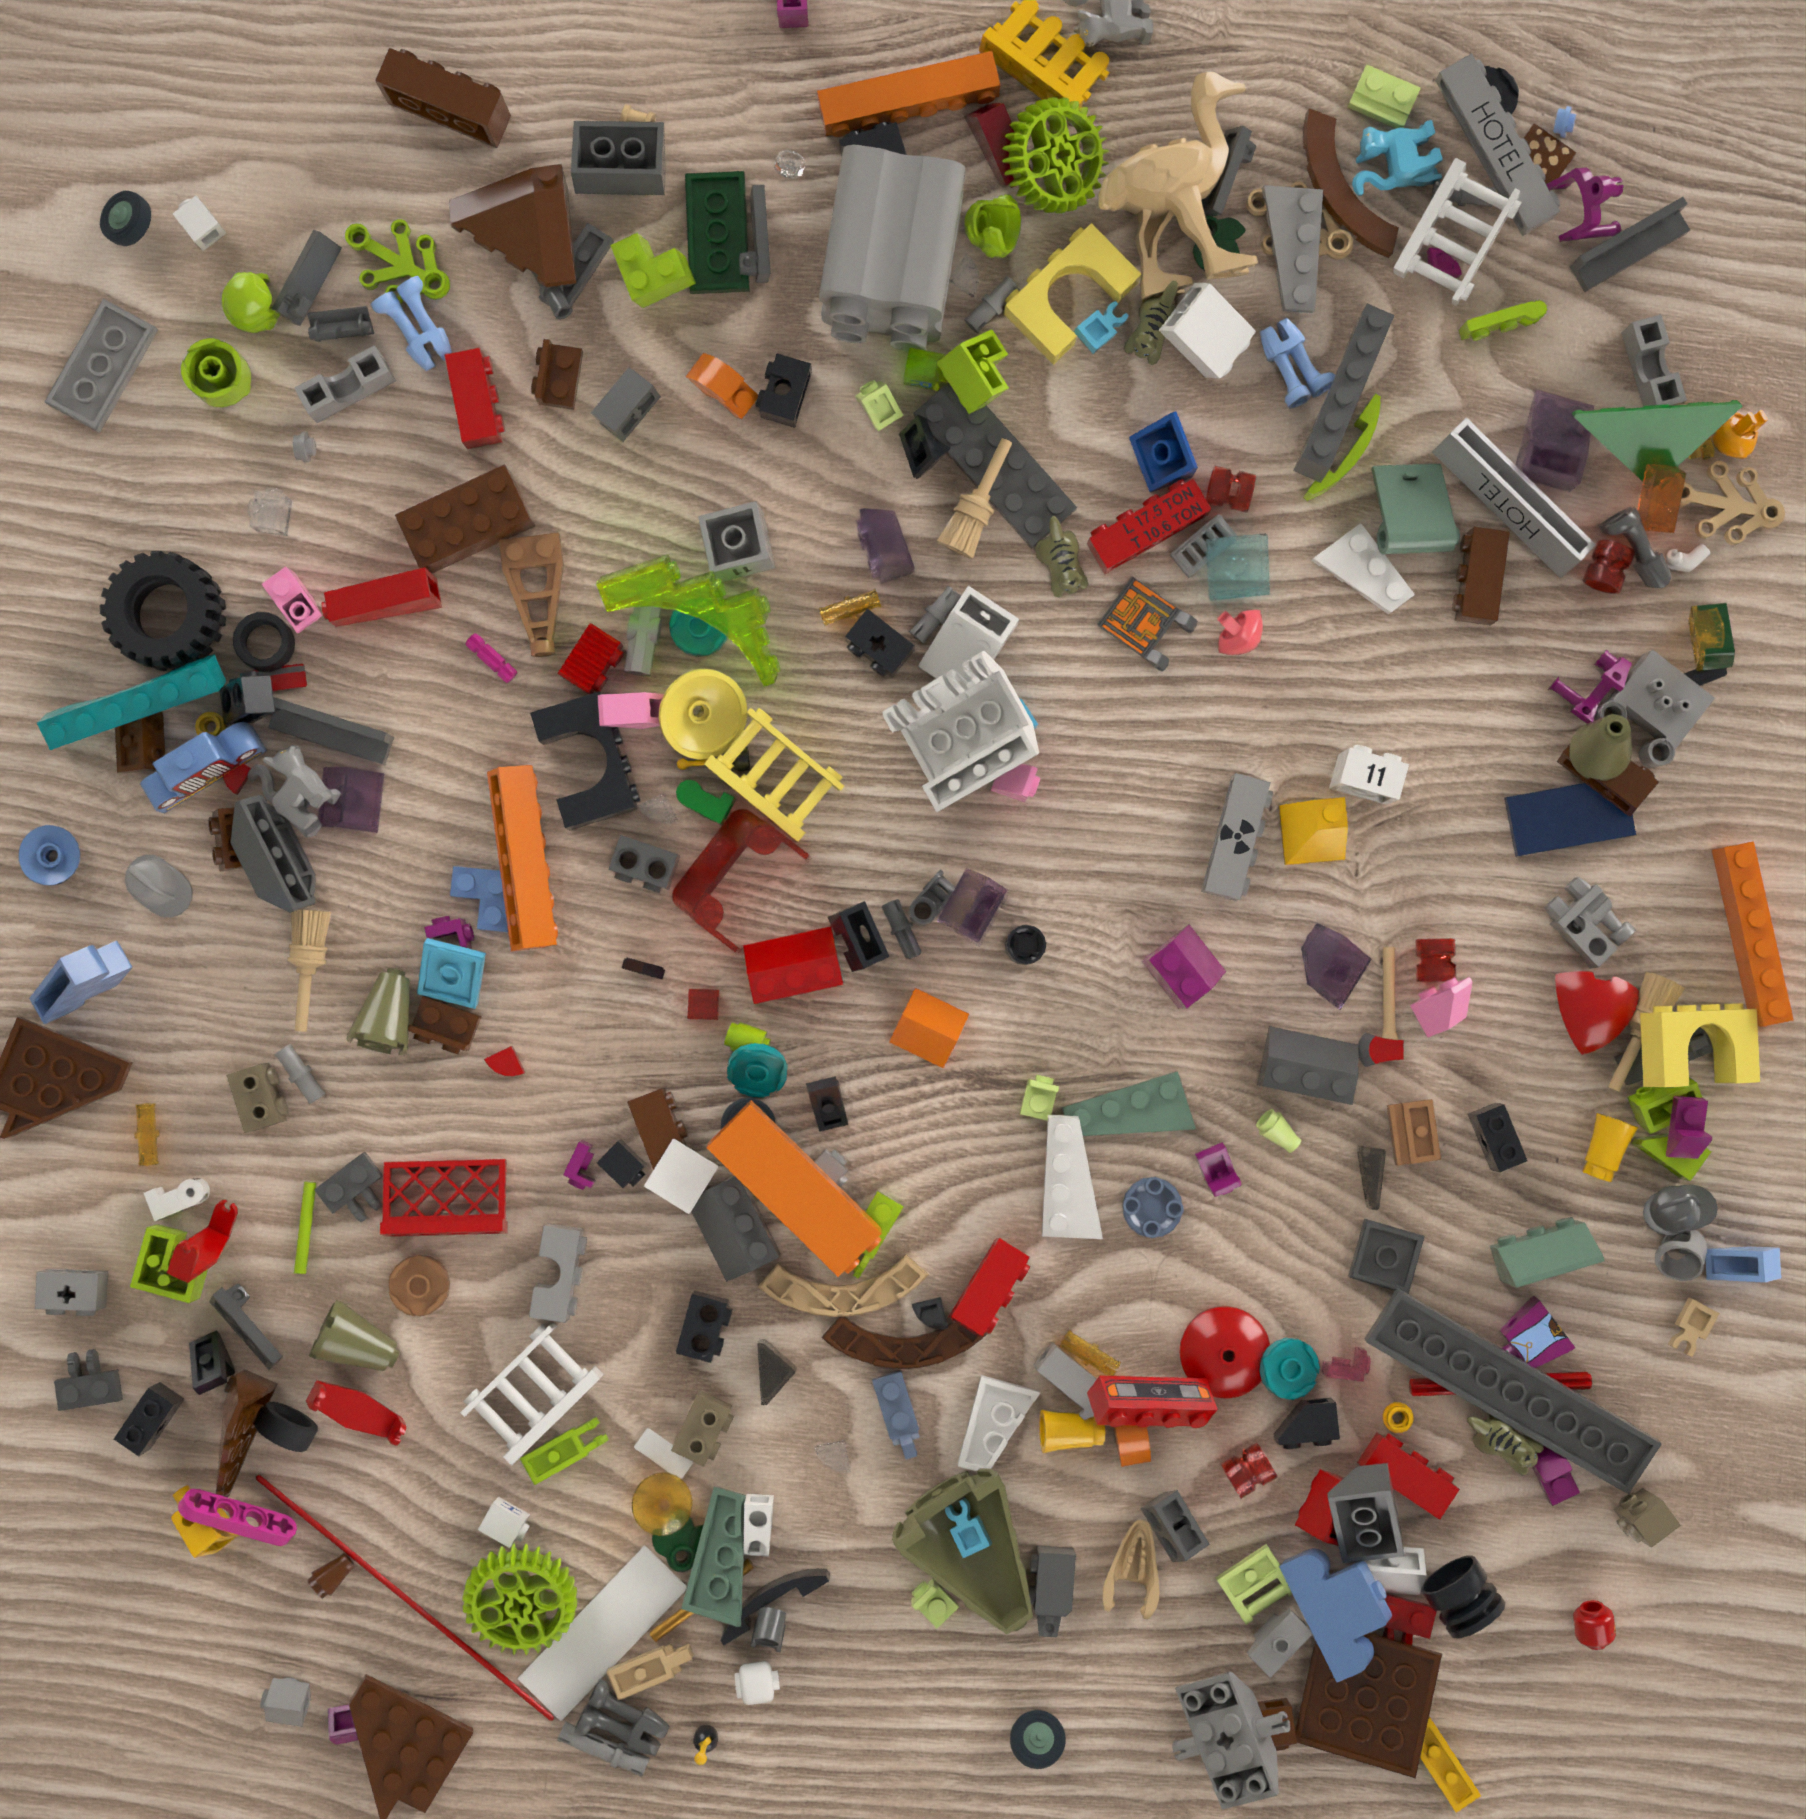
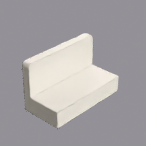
[1365,1547,1427,1595]

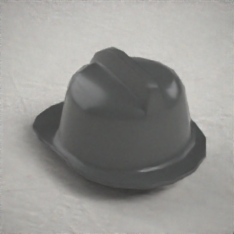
[1643,1184,1718,1236]

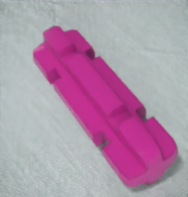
[465,633,517,683]

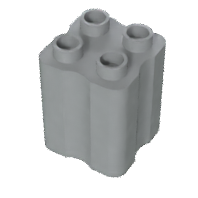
[819,145,966,353]

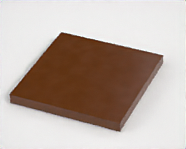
[1295,1633,1442,1779]

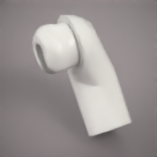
[1665,543,1710,572]

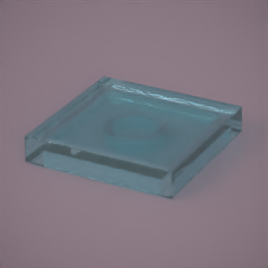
[1206,533,1270,601]

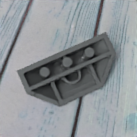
[231,795,316,913]

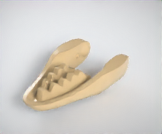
[1103,1520,1160,1620]

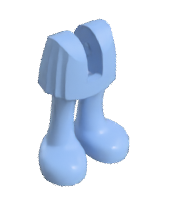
[370,276,452,372]
[1260,318,1335,409]

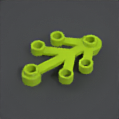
[345,219,450,304]

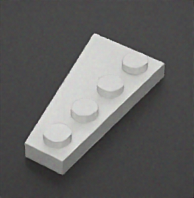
[1042,1115,1103,1239]

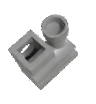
[1544,877,1636,969]

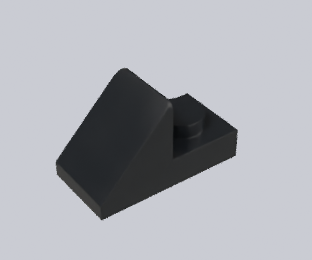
[899,415,951,479]
[806,1076,849,1132]
[189,1330,235,1395]

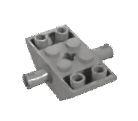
[1172,1672,1290,1810]

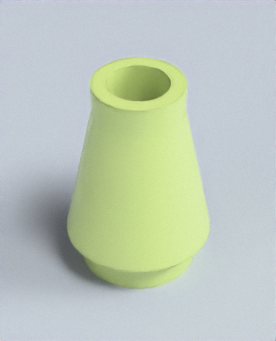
[1256,1109,1301,1153]

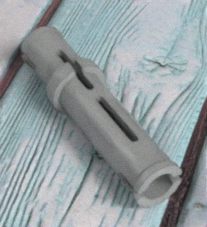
[557,1721,650,1777]

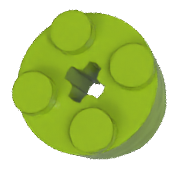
[181,338,251,407]

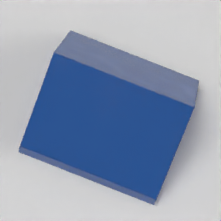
[1129,411,1198,492]

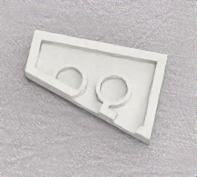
[1311,523,1415,614]
[958,1375,1040,1471]

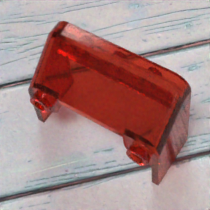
[672,809,812,954]

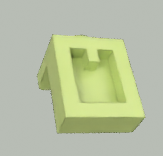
[855,380,904,431]
[1020,1074,1059,1121]
[911,1578,959,1628]

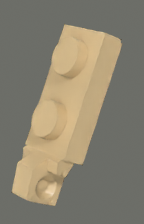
[606,1643,694,1700]

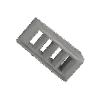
[1170,514,1237,578]

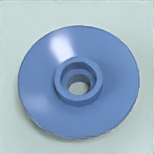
[18,825,80,886]

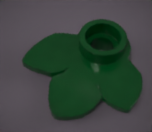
[1193,215,1246,271]
[652,1509,704,1572]

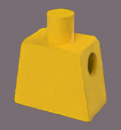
[171,1485,239,1558]

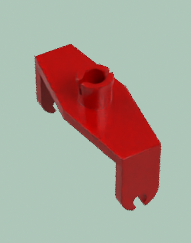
[167,1199,238,1283]
[306,1380,407,1446]

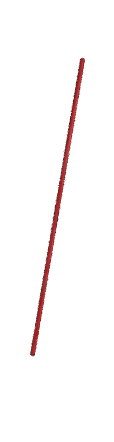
[256,1475,554,1721]

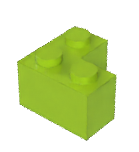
[610,233,696,308]
[937,329,1009,414]
[130,1224,208,1303]

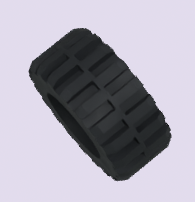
[99,551,226,671]

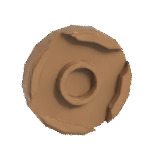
[388,1255,450,1316]

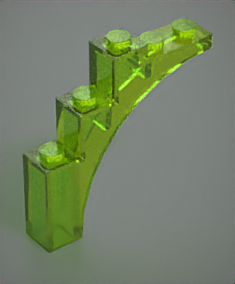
[596,554,780,687]

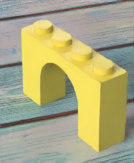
[1004,223,1142,365]
[1640,1003,1760,1087]

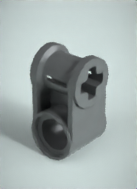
[908,869,963,926]
[750,1607,786,1653]

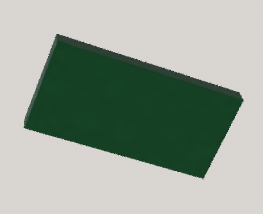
[685,171,750,294]

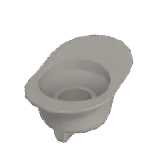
[125,855,192,918]

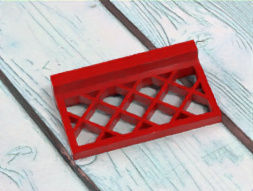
[380,1159,508,1237]

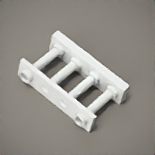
[1393,158,1522,306]
[460,1322,604,1466]

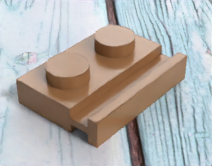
[1387,1099,1441,1166]

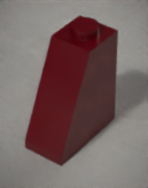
[964,103,1032,188]

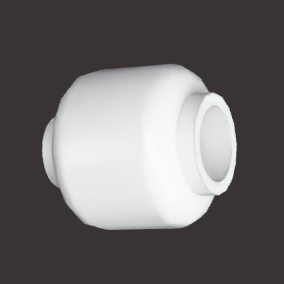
[735,1661,780,1705]

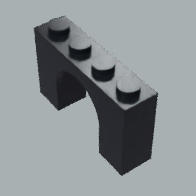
[530,691,641,831]

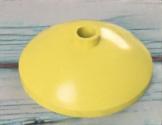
[659,669,747,760]

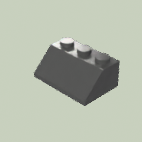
[571,121,666,195]
[1257,1026,1359,1105]
[691,1176,781,1282]
[1327,1463,1404,1563]

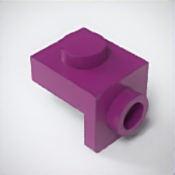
[424,916,474,949]
[1195,1142,1242,1197]

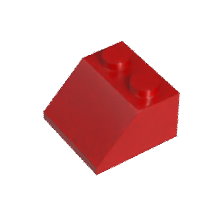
[1295,1469,1344,1546]

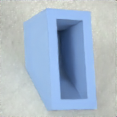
[1705,1247,1781,1282]

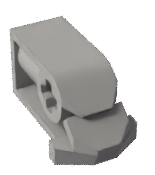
[1033,1342,1097,1420]

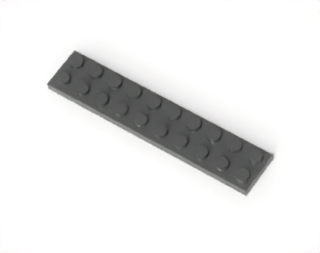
[1364,1288,1662,1495]

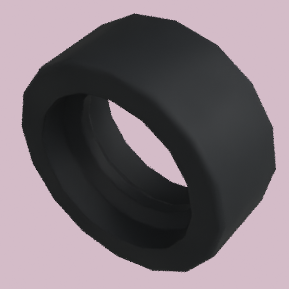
[233,612,295,672]
[255,1402,318,1452]

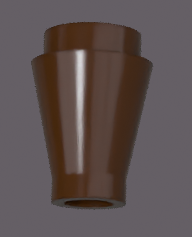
[307,1553,355,1599]

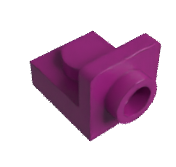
[563,1140,596,1190]

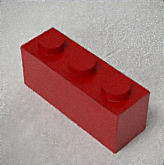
[444,347,505,449]
[948,1238,1030,1337]
[1357,1432,1460,1520]

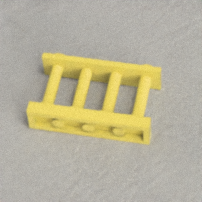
[704,708,844,842]

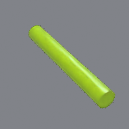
[294,1181,316,1274]

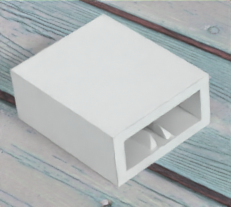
[1159,283,1256,379]

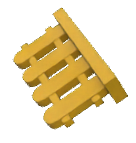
[979,0,1110,108]

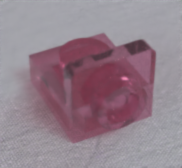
[1322,1347,1371,1382]

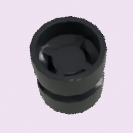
[1005,925,1046,965]

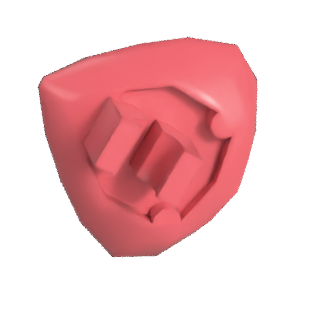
[1217,610,1263,655]

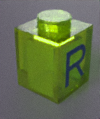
[904,348,947,391]

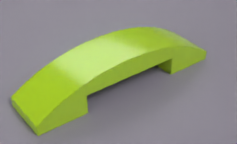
[1303,394,1381,501]

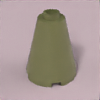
[1569,714,1632,781]
[346,968,410,1055]
[309,1300,400,1371]

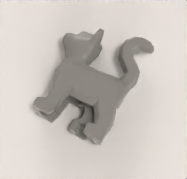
[1063,0,1153,47]
[248,745,341,838]

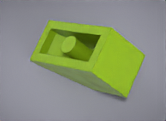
[1631,1133,1712,1181]

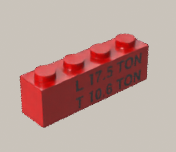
[1087,478,1212,575]

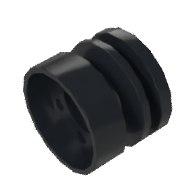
[1421,1555,1506,1639]

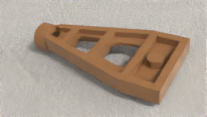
[499,533,564,657]

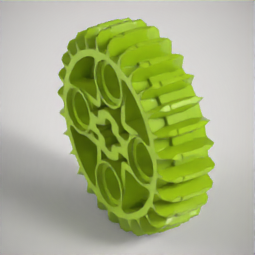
[1003,97,1109,214]
[462,1544,578,1655]

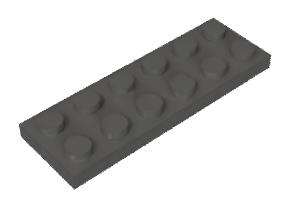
[913,382,1077,549]

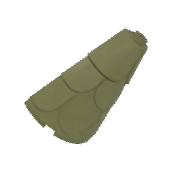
[892,1468,1033,1635]

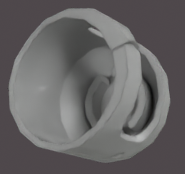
[1655,1229,1707,1281]

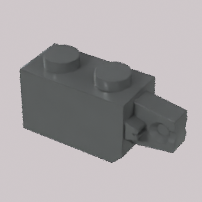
[1029,1546,1076,1637]

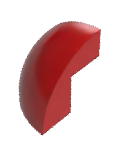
[1555,971,1639,1055]

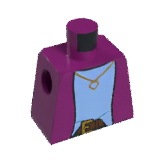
[1500,1296,1576,1368]

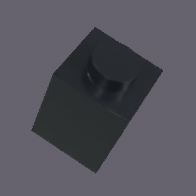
[597,1139,647,1188]

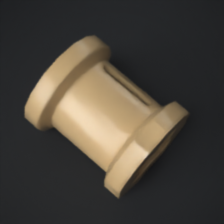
[620,104,656,122]

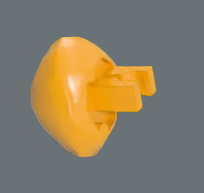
[1712,410,1768,459]

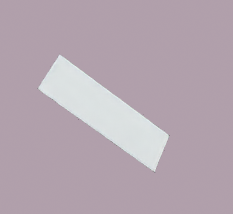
[517,1545,687,1721]

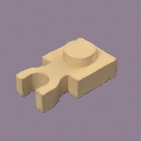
[1668,1297,1720,1357]

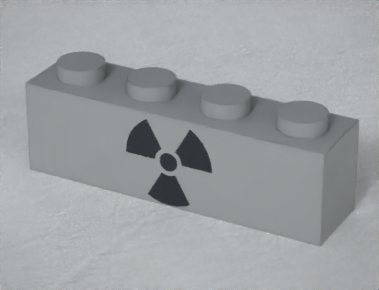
[1201,773,1273,901]

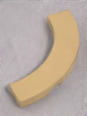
[758,1254,929,1317]

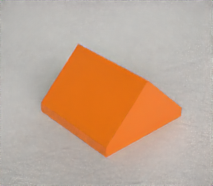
[889,988,969,1068]

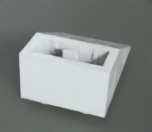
[918,586,1019,682]

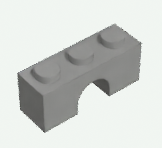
[1621,314,1687,407]
[294,345,396,423]
[529,1223,587,1323]

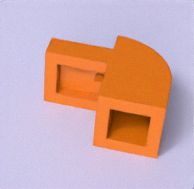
[686,353,758,420]
[1114,1425,1151,1467]

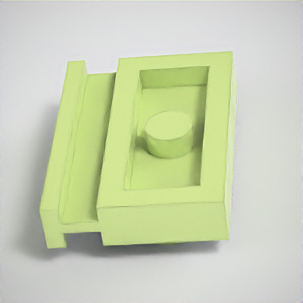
[1347,64,1421,129]

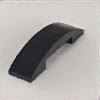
[720,1568,830,1646]

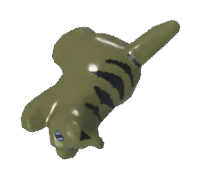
[1124,281,1178,365]
[1035,516,1089,598]
[1467,1414,1544,1476]

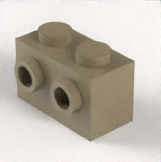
[226,1063,288,1133]
[671,1390,734,1466]
[1613,1488,1681,1548]

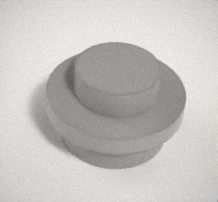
[293,432,316,462]

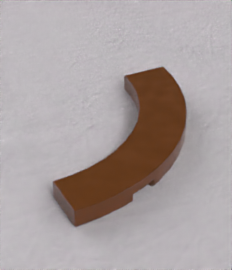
[1303,109,1399,258]
[821,1317,987,1369]

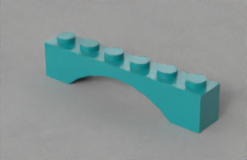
[37,654,227,750]

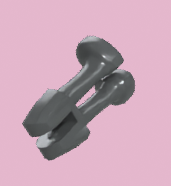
[1598,507,1671,588]
[574,1679,670,1756]

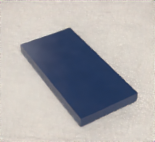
[1504,783,1636,857]

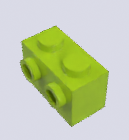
[1627,1077,1703,1134]

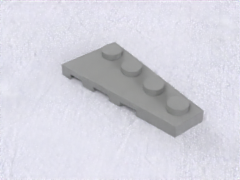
[1262,185,1323,313]

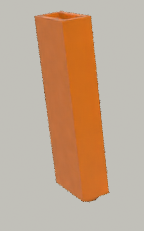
[706,1100,882,1277]

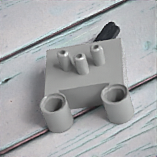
[1594,650,1727,768]

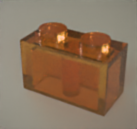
[1637,464,1687,533]

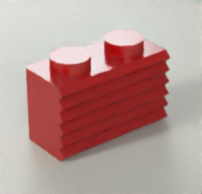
[557,623,624,695]

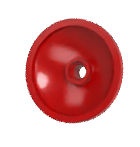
[1179,1306,1270,1399]

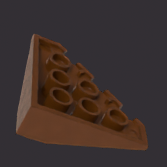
[449,164,576,287]
[216,1369,278,1497]

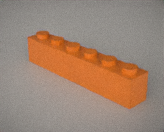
[817,51,1000,137]
[487,765,558,952]
[1712,841,1794,1027]

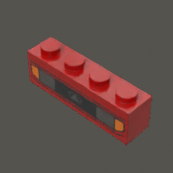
[1087,1375,1218,1428]

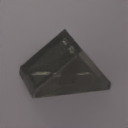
[757,1339,797,1405]

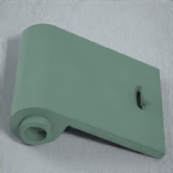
[1371,464,1460,555]

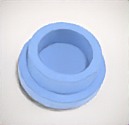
[1553,106,1576,138]

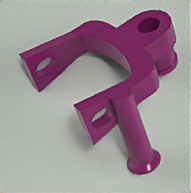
[1546,167,1624,242]
[1548,649,1632,724]

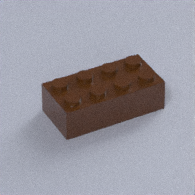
[375,48,511,148]
[395,464,535,573]

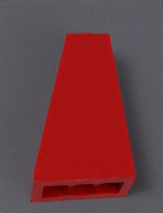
[321,567,442,627]

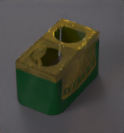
[1688,603,1735,671]

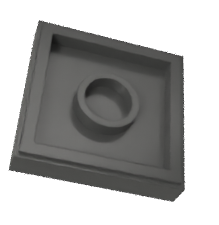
[1348,1218,1425,1294]

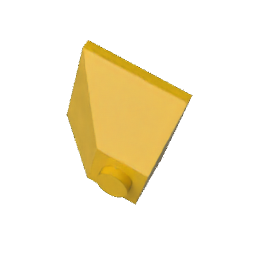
[1279,797,1348,865]

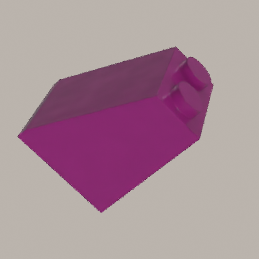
[1141,924,1226,1009]

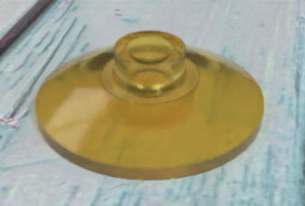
[632,1472,693,1536]

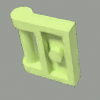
[1215,1544,1292,1625]

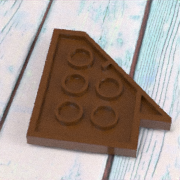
[0,1017,133,1139]
[349,1674,473,1819]

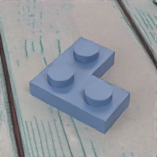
[450,866,508,932]

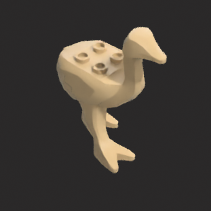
[1098,72,1258,302]

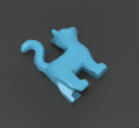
[1352,120,1443,196]

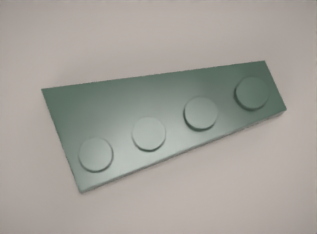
[1062,1071,1196,1136]
[681,1487,746,1627]

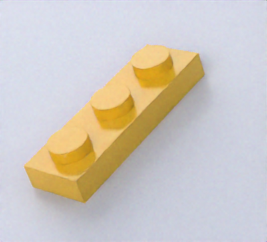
[1420,1716,1481,1813]

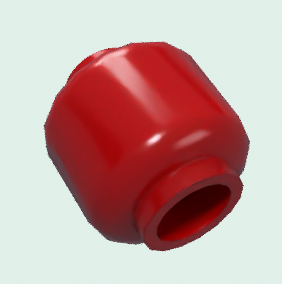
[1573,1600,1616,1650]

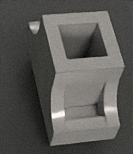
[1247,1608,1313,1678]

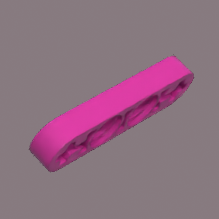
[178,1489,297,1546]

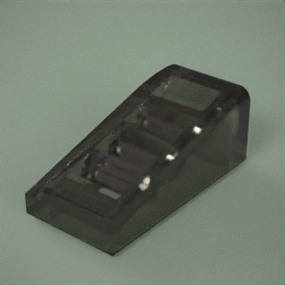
[1357,1145,1386,1210]

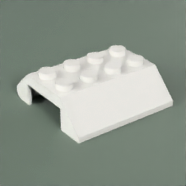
[883,651,1039,812]

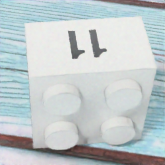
[1329,745,1409,805]

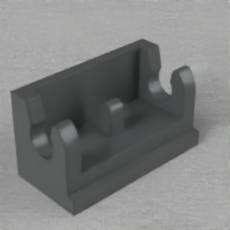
[591,367,661,442]

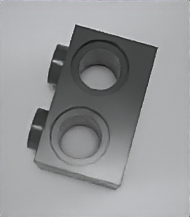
[609,835,680,893]
[1141,1490,1210,1562]

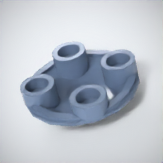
[1122,1177,1184,1238]

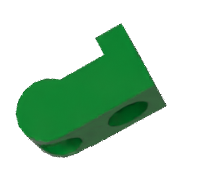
[676,780,736,826]

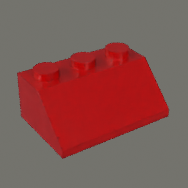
[743,926,844,1004]

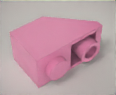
[261,566,323,633]
[598,692,664,729]
[991,764,1041,803]
[1410,977,1473,1038]

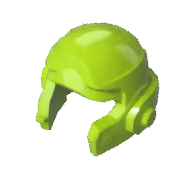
[964,194,1021,258]
[222,272,280,333]

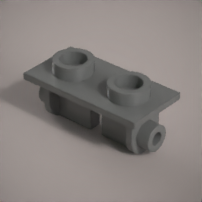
[307,306,374,342]

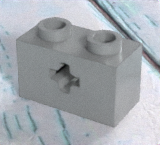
[35,1269,108,1316]

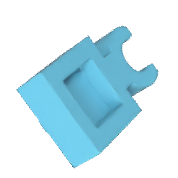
[1073,301,1129,354]
[945,1497,992,1558]

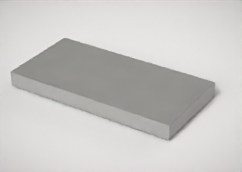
[45,299,158,433]

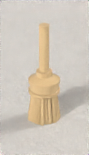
[937,438,1012,559]
[287,909,331,1032]
[1608,972,1685,1092]

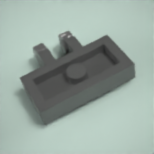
[314,1152,383,1222]
[54,1349,123,1411]

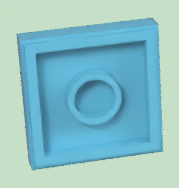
[417,938,486,1009]

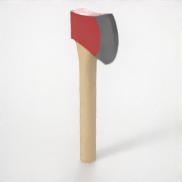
[1358,947,1404,1067]

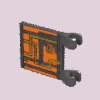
[1097,576,1198,671]

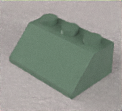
[1490,1217,1605,1288]

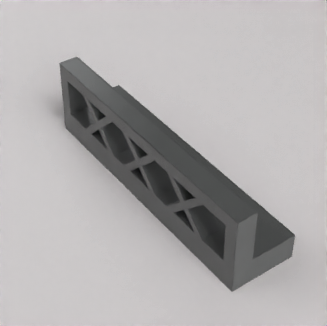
[1570,197,1690,292]
[268,697,394,765]

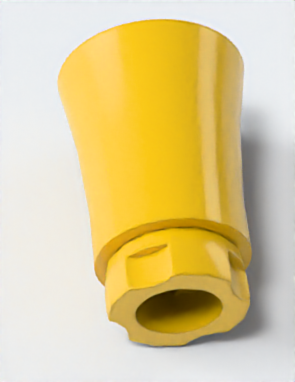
[1582,1112,1639,1182]
[1039,1410,1105,1453]

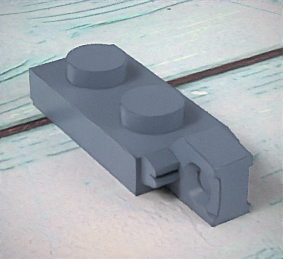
[872,1370,920,1460]

